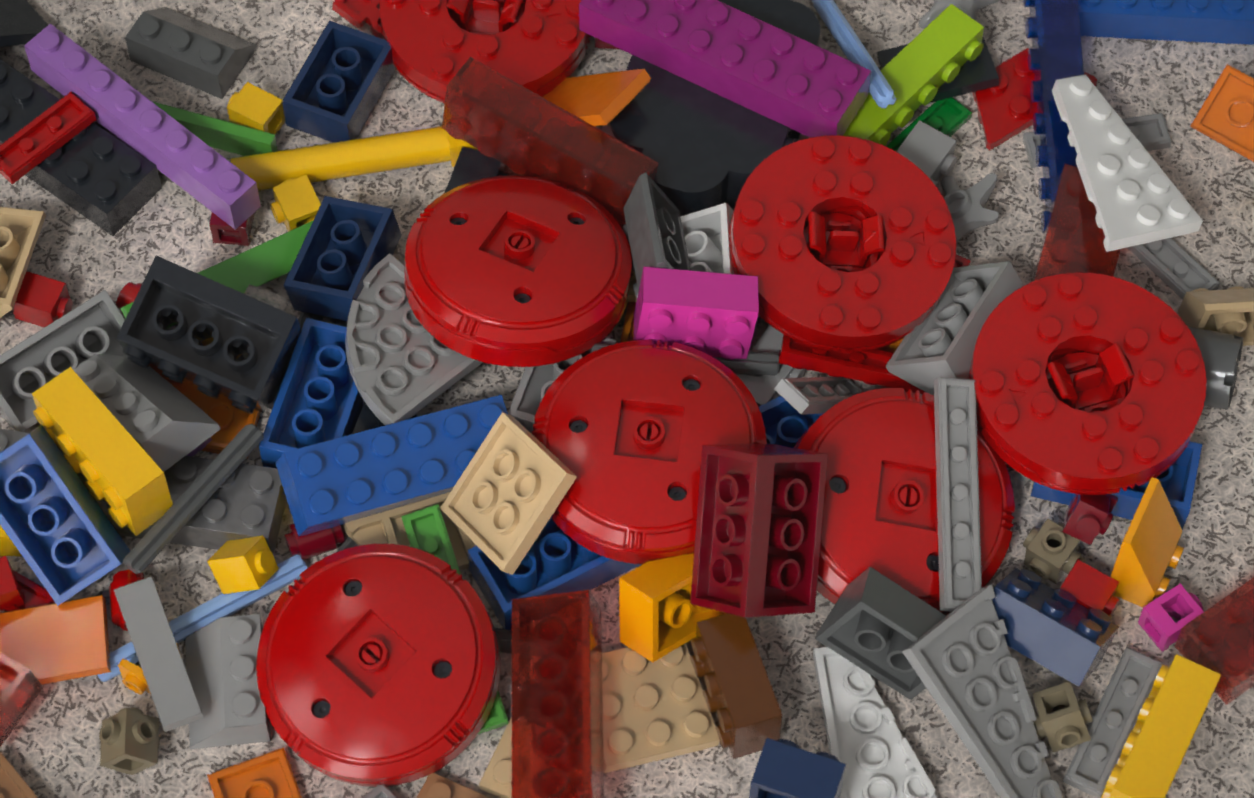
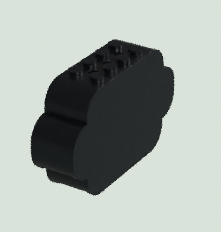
[610,0,820,217]

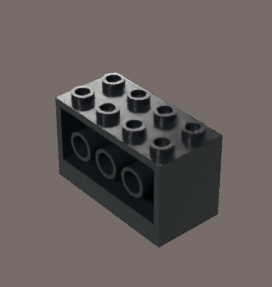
[116,255,301,414]

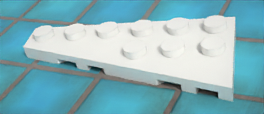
[1052,74,1203,252]
[813,647,937,798]

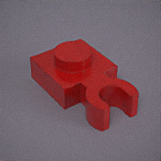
[332,0,383,39]

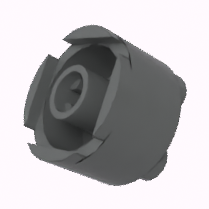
[1189,327,1243,410]

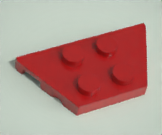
[972,48,1097,151]

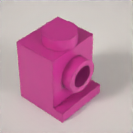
[1138,583,1205,652]

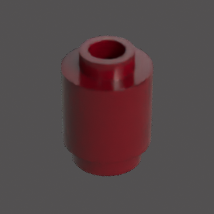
[284,523,345,560]

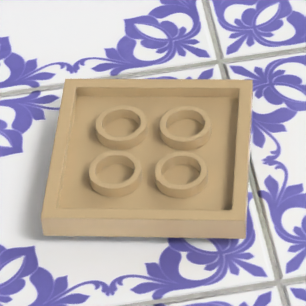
[440,412,577,575]
[569,643,720,773]

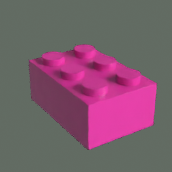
[634,267,759,360]

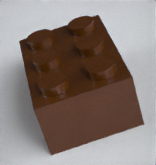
[690,613,783,759]

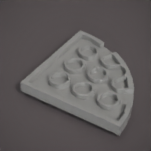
[345,253,483,425]

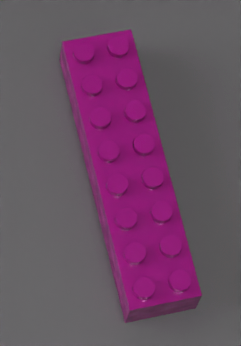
[579,0,871,138]

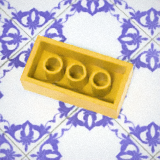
[32,367,173,536]
[1101,654,1221,798]

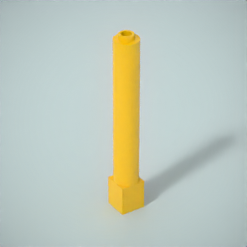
[230,112,494,191]

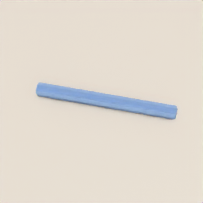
[812,0,896,108]
[97,555,307,682]

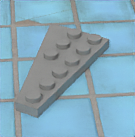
[902,584,1063,798]

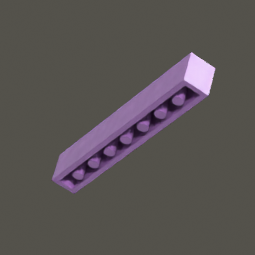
[24,23,261,230]

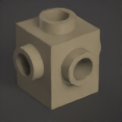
[1023,519,1082,585]
[1032,681,1093,753]
[99,708,160,775]

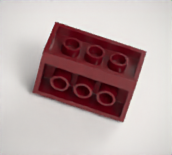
[690,444,828,618]

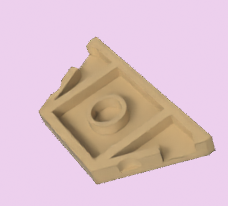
[344,492,477,571]

